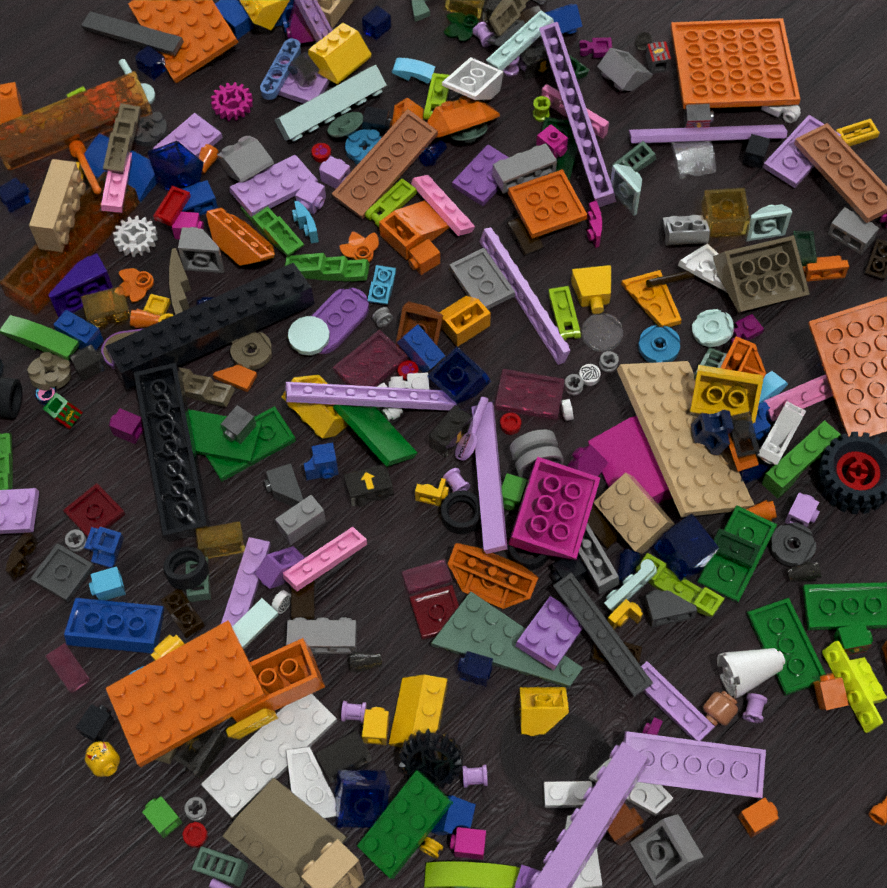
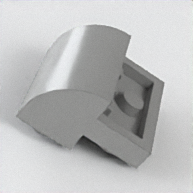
[662,215,710,245]

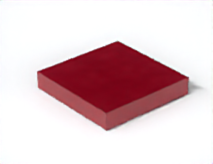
[63,483,125,538]
[409,585,459,640]

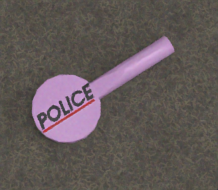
[455,397,489,461]

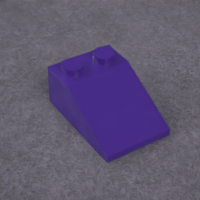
[48,253,115,318]

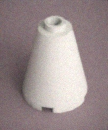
[717,648,785,698]

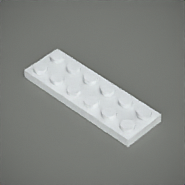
[201,694,337,820]

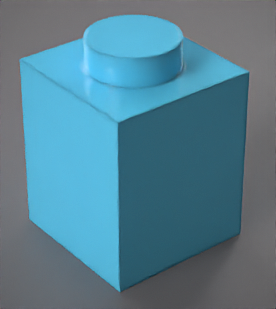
[89,566,126,601]

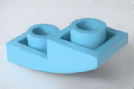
[392,58,435,84]
[292,201,319,244]
[367,265,396,305]
[759,371,788,404]

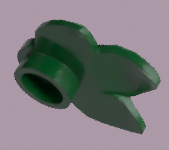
[444,12,479,41]

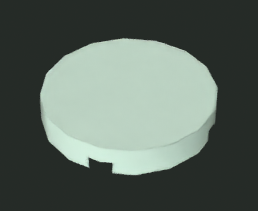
[692,309,734,347]
[288,316,330,355]

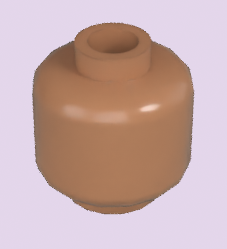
[703,691,738,726]

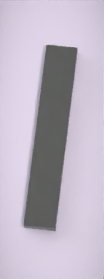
[81,11,184,56]
[553,573,654,697]

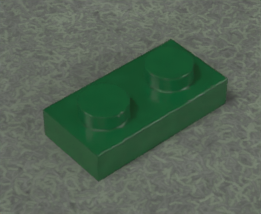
[710,528,761,568]

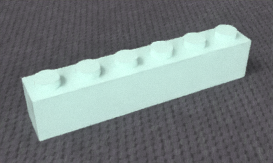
[274,65,386,141]

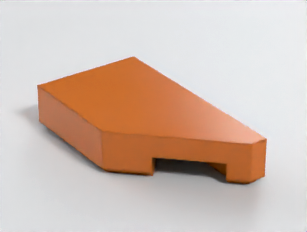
[213,365,257,392]

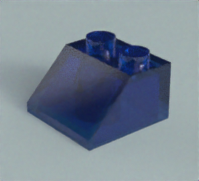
[148,141,204,190]
[428,347,491,404]
[654,514,719,581]
[335,770,390,828]

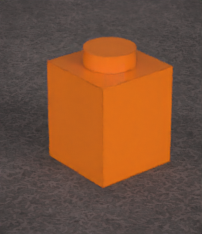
[408,239,441,275]
[813,674,849,710]
[738,798,779,838]

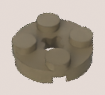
[230,332,272,370]
[27,352,71,390]

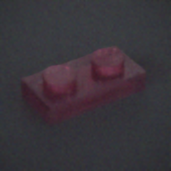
[402,559,452,594]
[46,643,90,693]

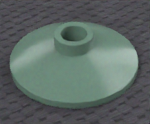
[328,112,363,137]
[450,123,488,143]

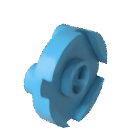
[345,130,381,164]
[638,325,680,363]

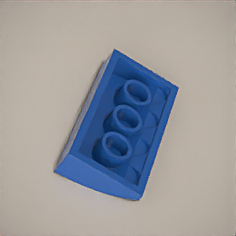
[81,133,164,203]
[64,598,164,653]

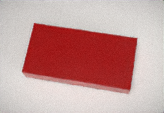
[153,186,191,226]

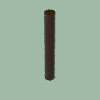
[646,271,698,288]

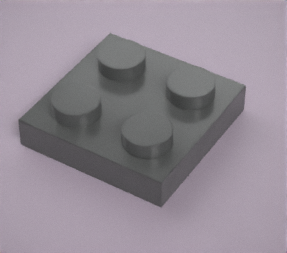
[30,543,94,603]

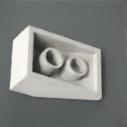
[442,57,504,100]

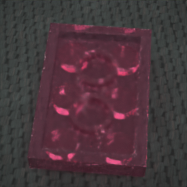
[333,330,408,387]
[495,369,565,420]

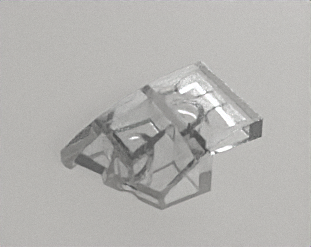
[671,141,716,179]

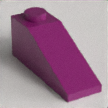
[286,1,315,43]
[568,444,608,477]

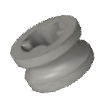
[372,307,393,327]
[599,351,619,372]
[564,374,584,396]
[65,529,87,552]
[185,797,207,821]

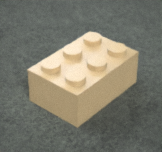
[593,473,675,554]

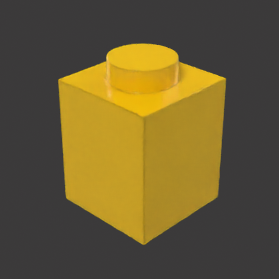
[362,707,389,745]

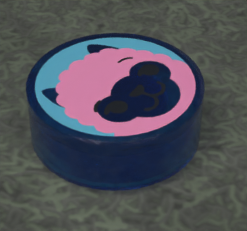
[35,387,57,405]

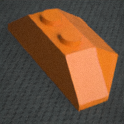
[427,95,500,139]
[206,208,275,266]
[721,336,766,379]
[448,543,539,609]

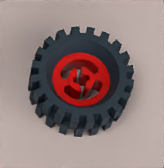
[816,432,887,514]

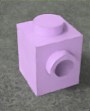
[319,156,351,189]
[295,178,326,214]
[785,493,820,527]

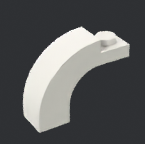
[757,401,806,465]

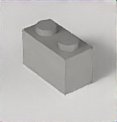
[828,207,879,255]
[275,495,326,546]

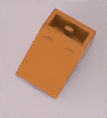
[379,201,450,260]

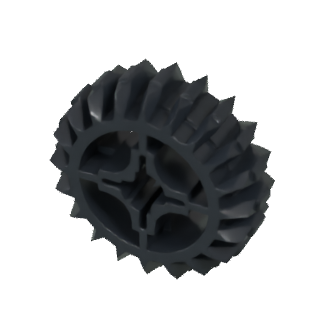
[399,728,463,789]

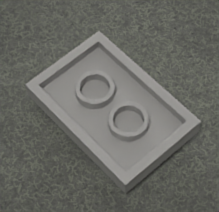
[449,248,515,309]

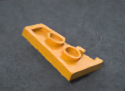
[621,270,681,328]

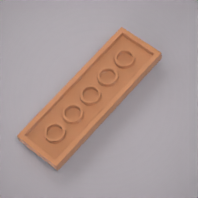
[332,109,438,220]
[794,123,887,223]

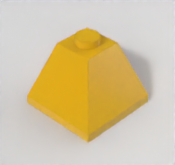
[520,687,569,736]

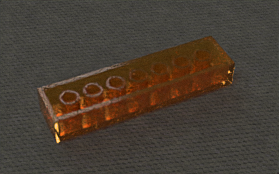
[0,71,153,171]
[0,171,140,315]

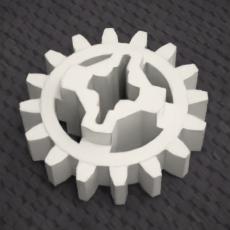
[113,216,158,257]

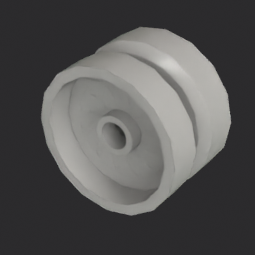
[510,429,564,480]

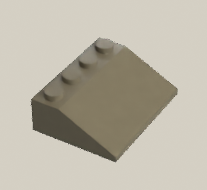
[713,235,810,312]
[223,778,347,888]

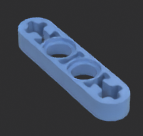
[260,38,301,100]

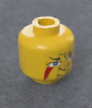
[85,741,120,777]

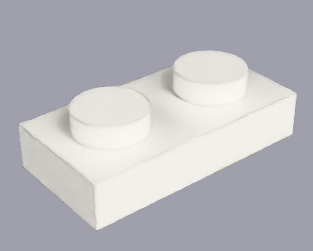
[544,781,592,808]

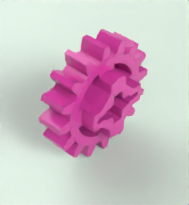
[211,82,253,121]

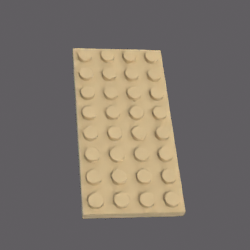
[617,361,754,517]

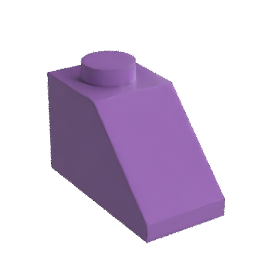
[255,546,305,589]

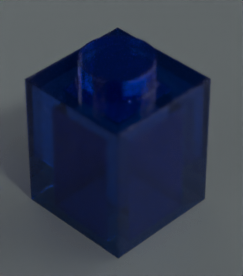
[362,6,392,40]
[135,46,167,80]
[0,178,31,213]
[457,651,493,687]

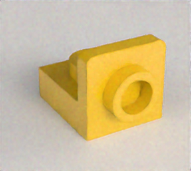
[415,478,449,507]
[607,599,643,629]

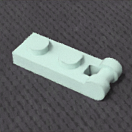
[605,559,657,612]

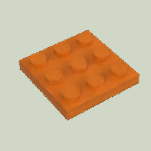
[508,169,587,239]

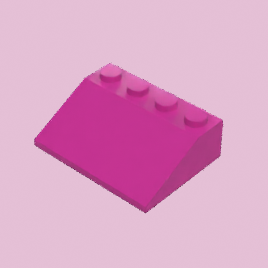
[588,416,673,503]
[508,456,600,560]

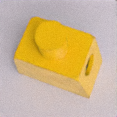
[571,265,611,314]

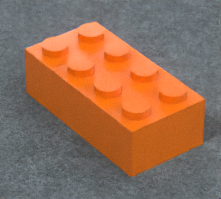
[232,638,325,722]

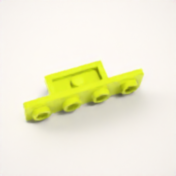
[822,641,887,733]

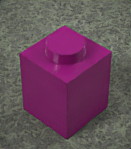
[109,408,144,444]

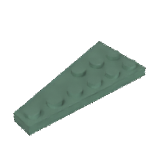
[431,592,583,688]

